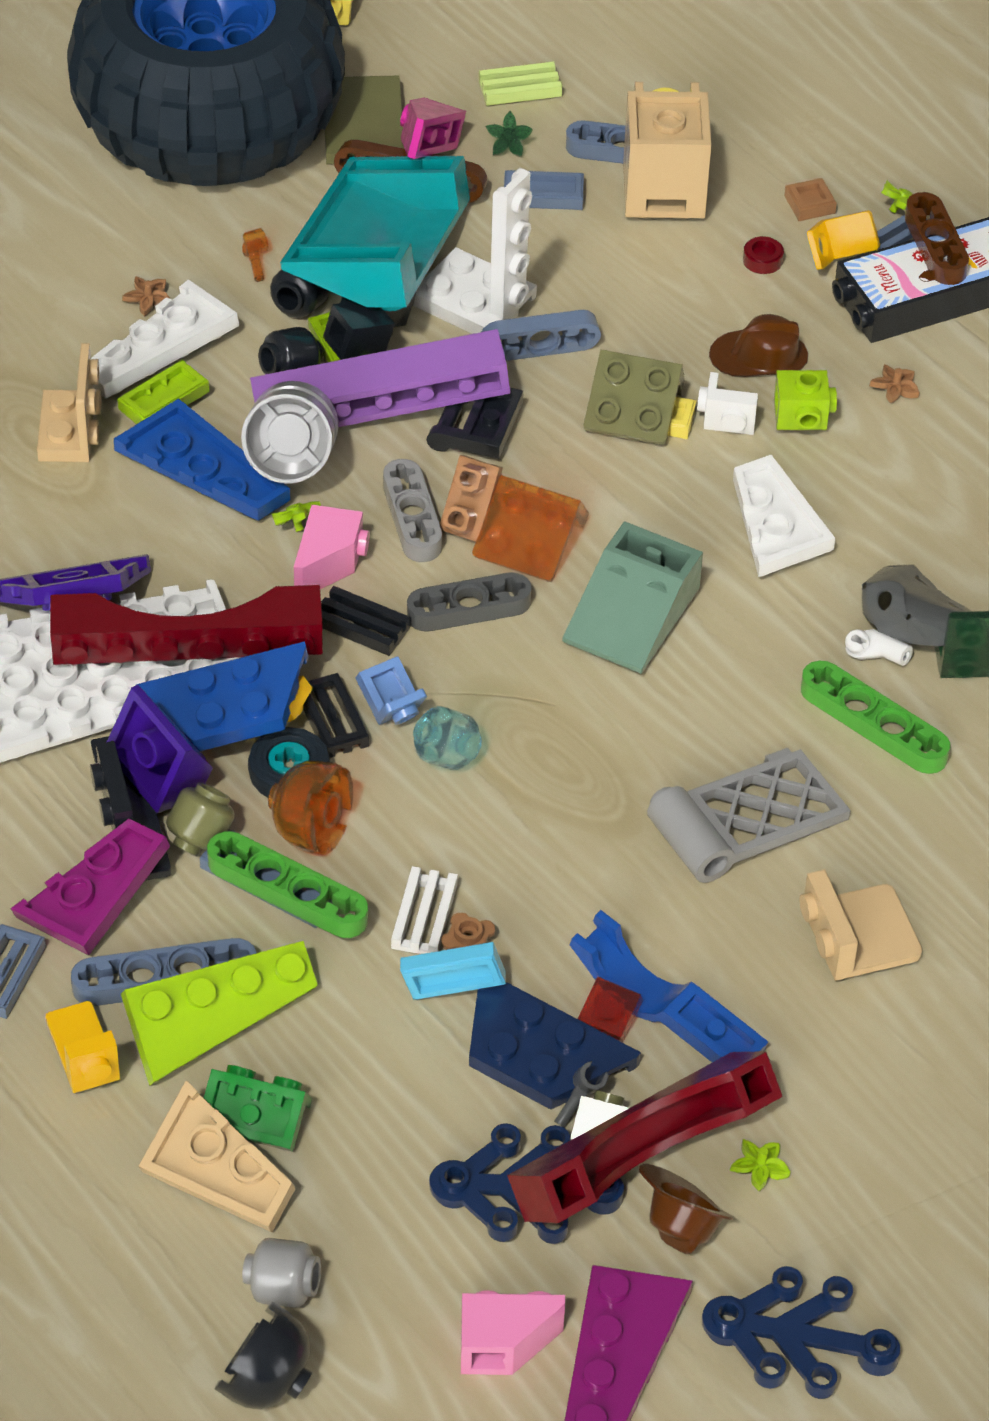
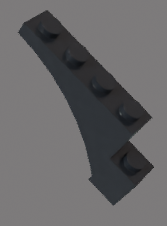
[323,292,416,360]

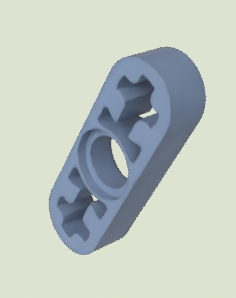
[566,120,625,164]
[481,310,601,361]

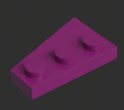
[10,819,170,956]

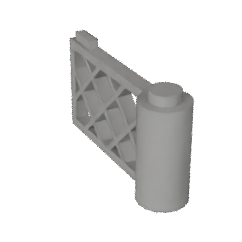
[647,748,851,883]

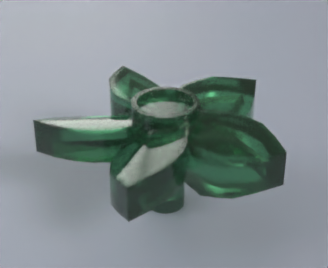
[486,111,533,157]

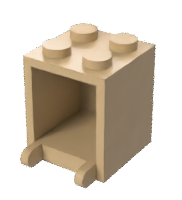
[623,81,711,219]

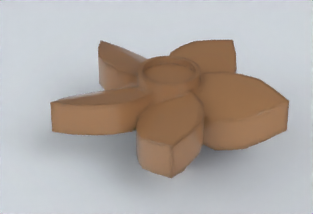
[122,276,170,317]
[869,364,920,403]

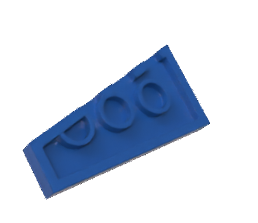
[114,398,290,521]

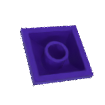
[107,685,213,813]

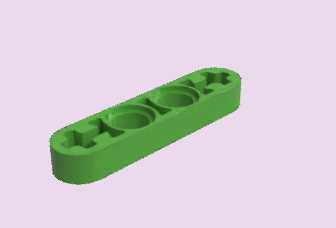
[801,660,950,774]
[207,831,368,938]

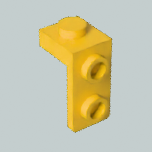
[46,1001,120,1093]

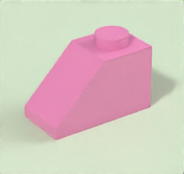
[294,505,370,589]

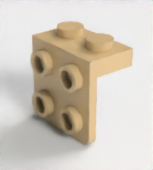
[799,870,922,981]

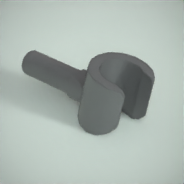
[554,1061,608,1127]

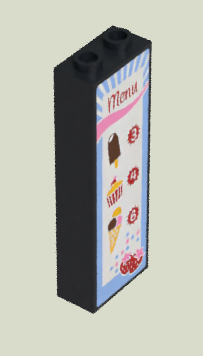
[832,217,989,343]

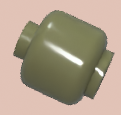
[166,782,235,855]

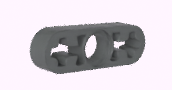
[407,572,532,632]

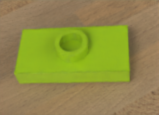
[117,360,210,424]

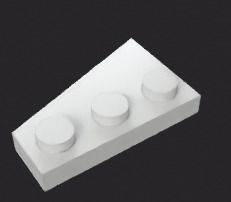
[733,455,835,577]

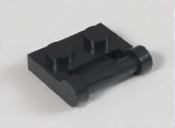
[426,388,523,459]

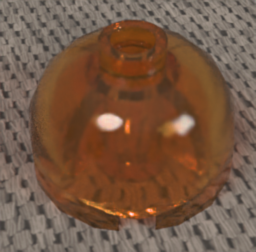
[268,761,353,855]

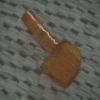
[242,228,268,282]

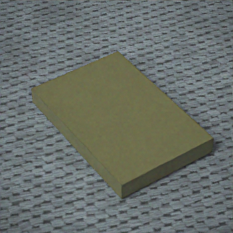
[325,75,404,164]

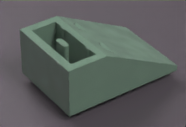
[562,521,703,674]

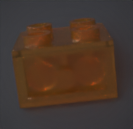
[472,475,589,582]

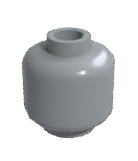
[242,1238,321,1308]

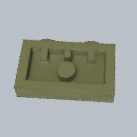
[583,349,685,445]

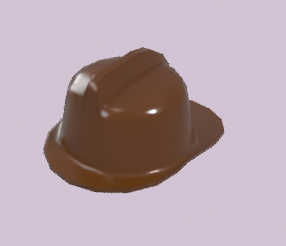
[709,314,808,377]
[639,1164,733,1254]

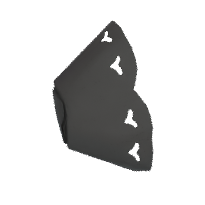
[862,564,989,646]

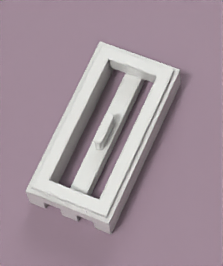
[391,866,458,954]

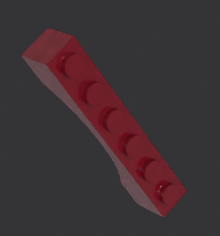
[50,585,323,665]
[507,1051,783,1223]

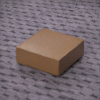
[784,178,837,221]

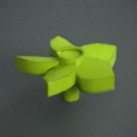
[881,180,912,213]
[271,501,321,532]
[730,1139,790,1191]

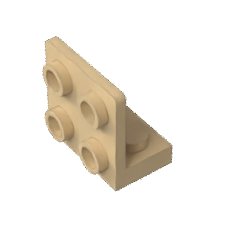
[37,343,102,462]

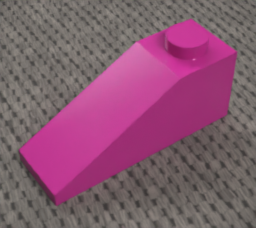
[400,97,466,159]

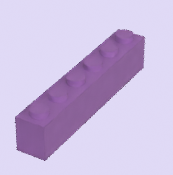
[250,329,510,427]

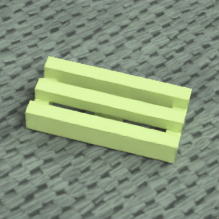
[479,61,562,106]

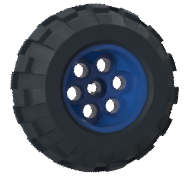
[67,0,345,186]

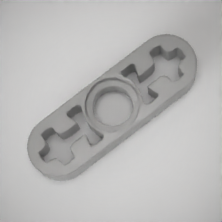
[383,459,442,562]

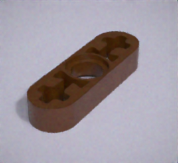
[905,192,969,285]

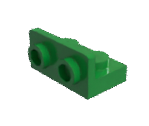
[204,1065,312,1152]

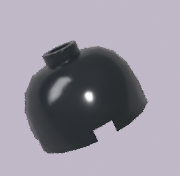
[214,1301,312,1410]

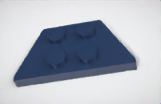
[469,982,641,1110]

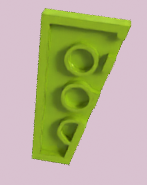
[121,941,318,1086]

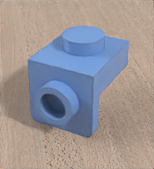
[355,656,427,725]

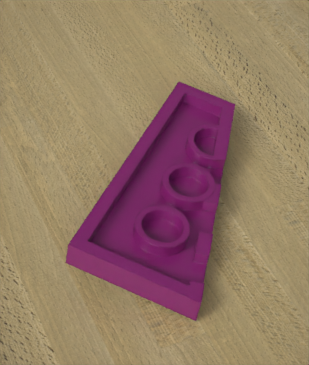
[564,1265,693,1421]

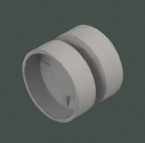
[241,381,338,483]

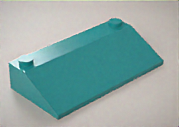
[280,156,470,311]

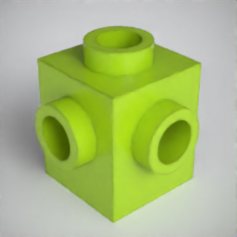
[773,370,837,430]

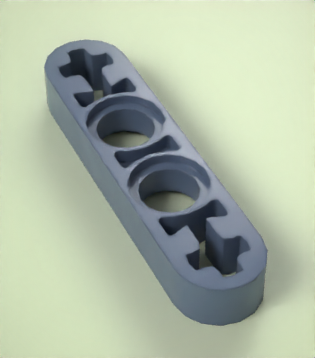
[71,938,256,1006]

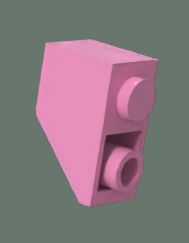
[461,1290,565,1375]

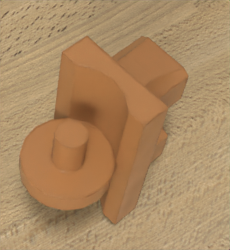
[440,455,503,542]

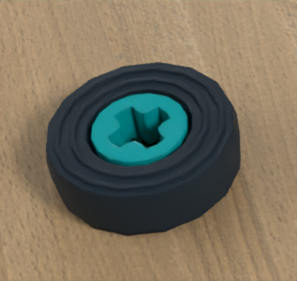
[248,727,330,803]

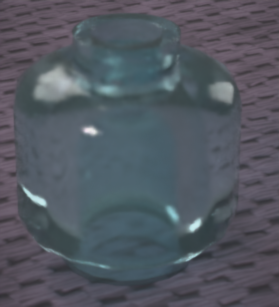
[413,706,482,770]

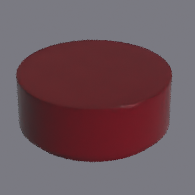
[743,236,784,274]

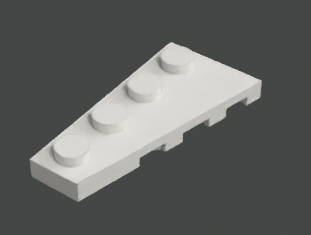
[91,279,239,398]

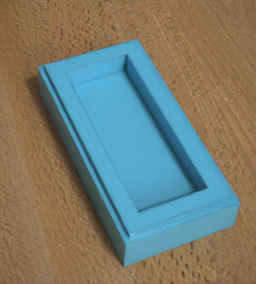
[400,942,506,1000]

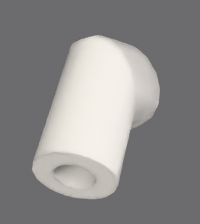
[845,629,913,666]

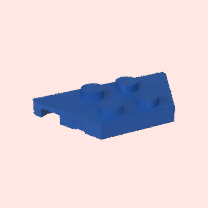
[135,641,309,752]

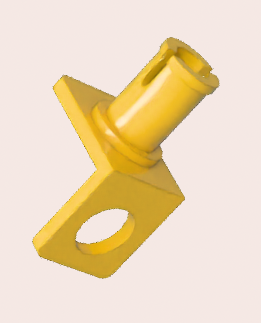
[807,210,880,270]

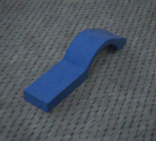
[569,910,768,1062]

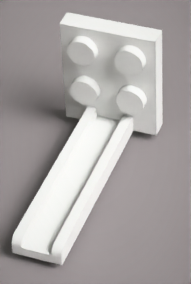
[413,168,537,334]

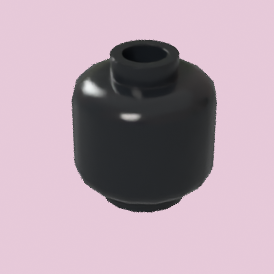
[270,270,330,318]
[258,327,323,374]

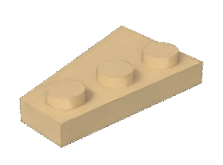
[139,1081,295,1232]

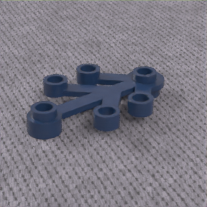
[429,1123,624,1244]
[702,1266,900,1399]

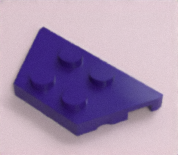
[0,554,151,611]

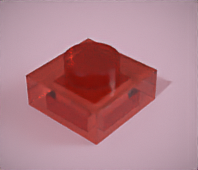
[578,977,643,1042]

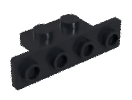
[90,736,171,881]

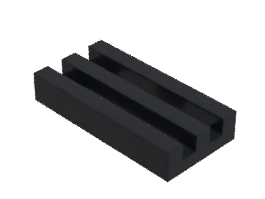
[321,586,411,656]
[303,673,369,758]

